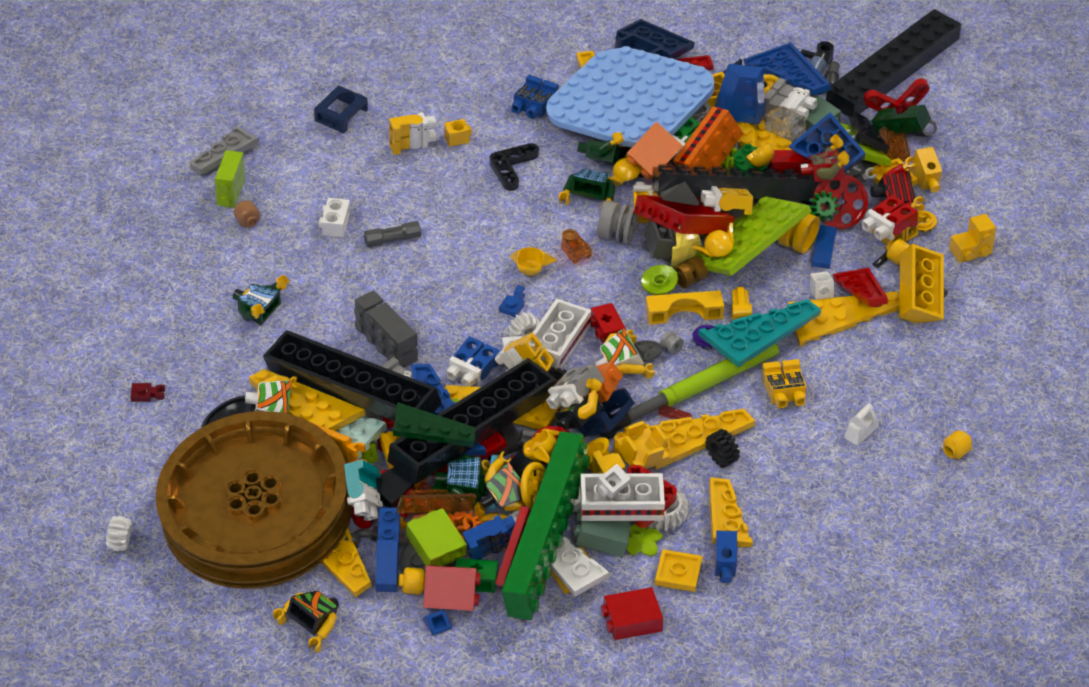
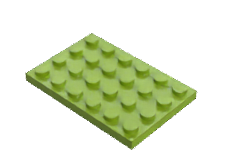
[694,197,812,276]

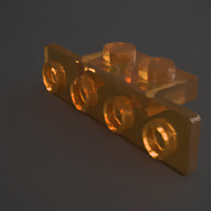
[396,489,476,513]

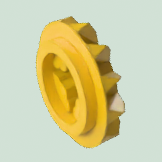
[917,210,937,233]

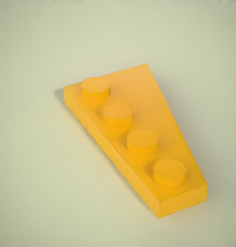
[709,477,753,547]

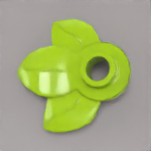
[626,524,663,556]

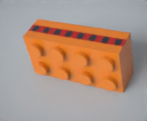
[673,107,744,169]

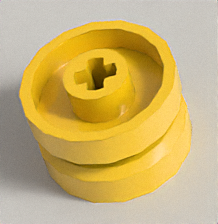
[778,213,820,254]

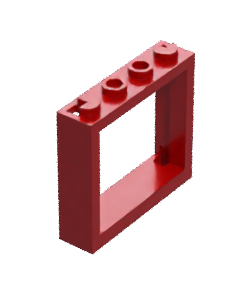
[634,195,735,234]

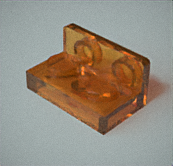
[879,126,910,161]

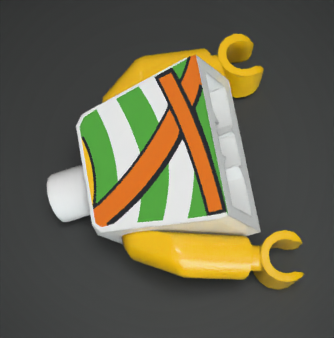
[595,329,655,378]
[245,375,298,414]

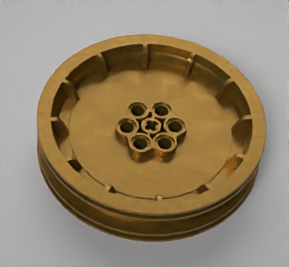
[156,411,352,589]

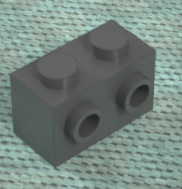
[644,220,676,259]

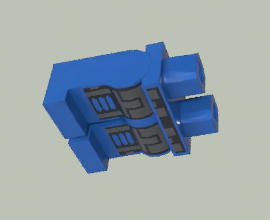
[512,74,559,119]
[462,515,516,560]

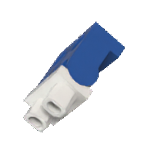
[446,336,500,386]

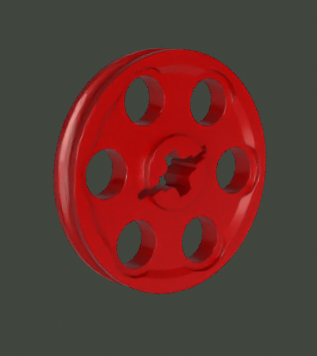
[813,174,868,229]

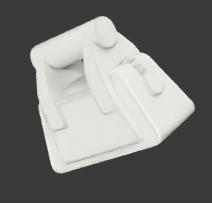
[843,404,879,446]

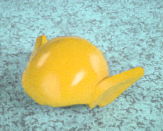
[608,158,641,186]
[692,223,734,258]
[510,247,556,276]
[523,429,560,463]

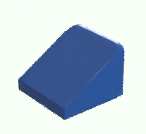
[423,609,452,636]

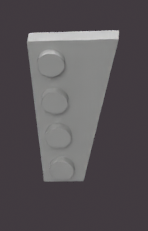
[190,125,258,175]

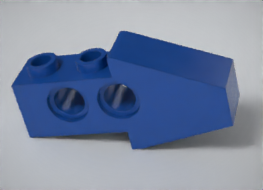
[376,507,401,592]

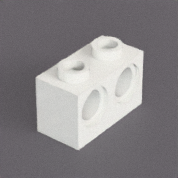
[319,198,350,237]

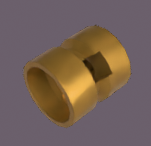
[673,256,708,288]

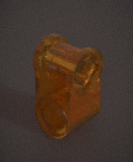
[561,229,592,264]

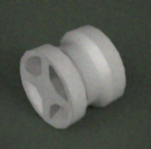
[660,331,684,355]

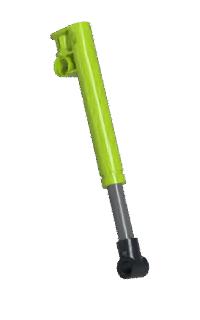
[599,343,779,439]

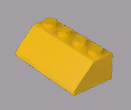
[899,244,944,323]

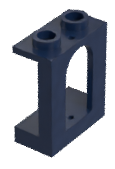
[314,85,368,134]
[577,388,635,437]

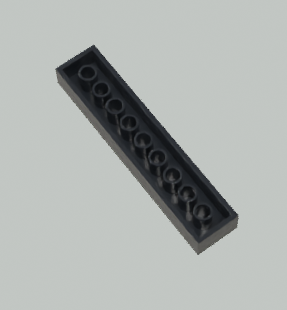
[826,9,961,116]
[652,164,839,202]
[263,330,442,421]
[387,358,557,484]

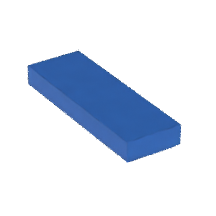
[811,225,837,269]

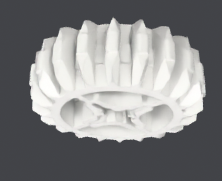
[649,489,689,532]

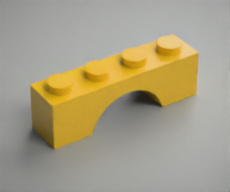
[645,290,724,325]

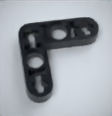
[490,143,539,191]

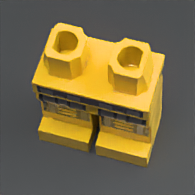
[761,359,807,408]

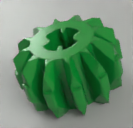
[809,191,840,222]

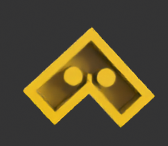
[949,214,997,263]

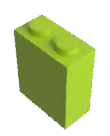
[215,150,246,208]
[406,508,467,566]

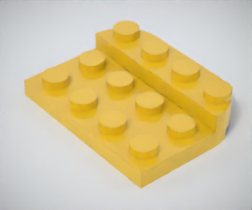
[736,113,792,150]

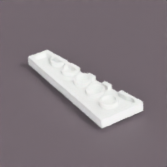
[509,510,610,597]

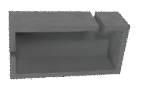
[354,290,418,368]

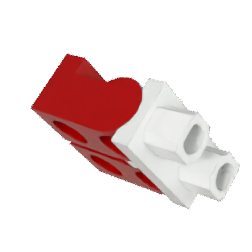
[862,195,918,241]

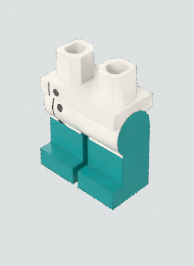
[344,460,383,521]

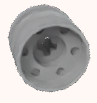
[597,200,638,244]

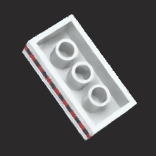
[529,298,591,369]
[580,473,665,521]

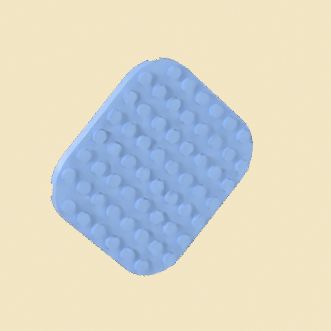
[546,46,715,148]

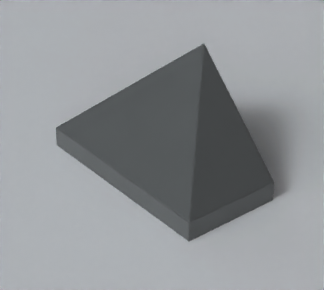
[660,182,699,206]

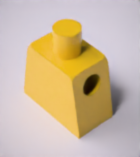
[911,147,942,193]

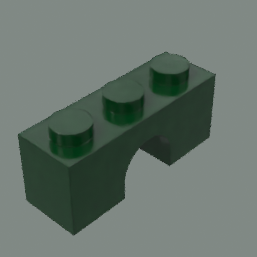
[871,105,931,135]

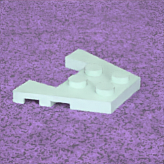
[335,416,387,460]

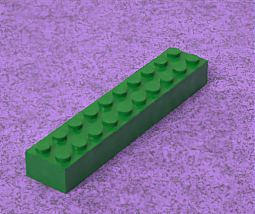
[502,431,590,620]

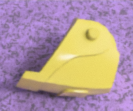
[671,227,702,267]

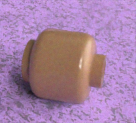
[233,201,260,228]

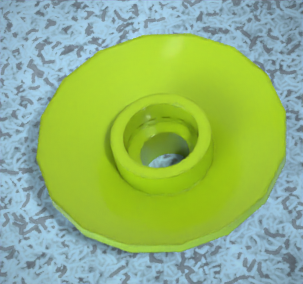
[641,265,678,295]

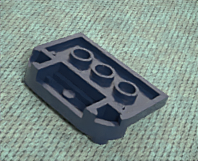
[615,19,695,59]

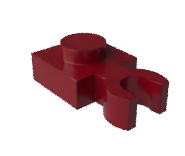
[131,383,165,402]

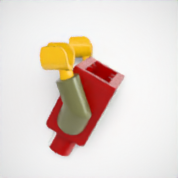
[800,134,849,182]

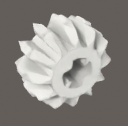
[508,312,540,337]
[106,516,132,551]

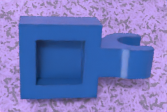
[499,285,525,317]

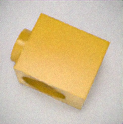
[444,119,472,147]

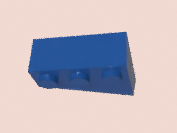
[715,64,765,124]
[788,112,865,173]

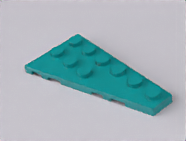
[698,299,821,367]

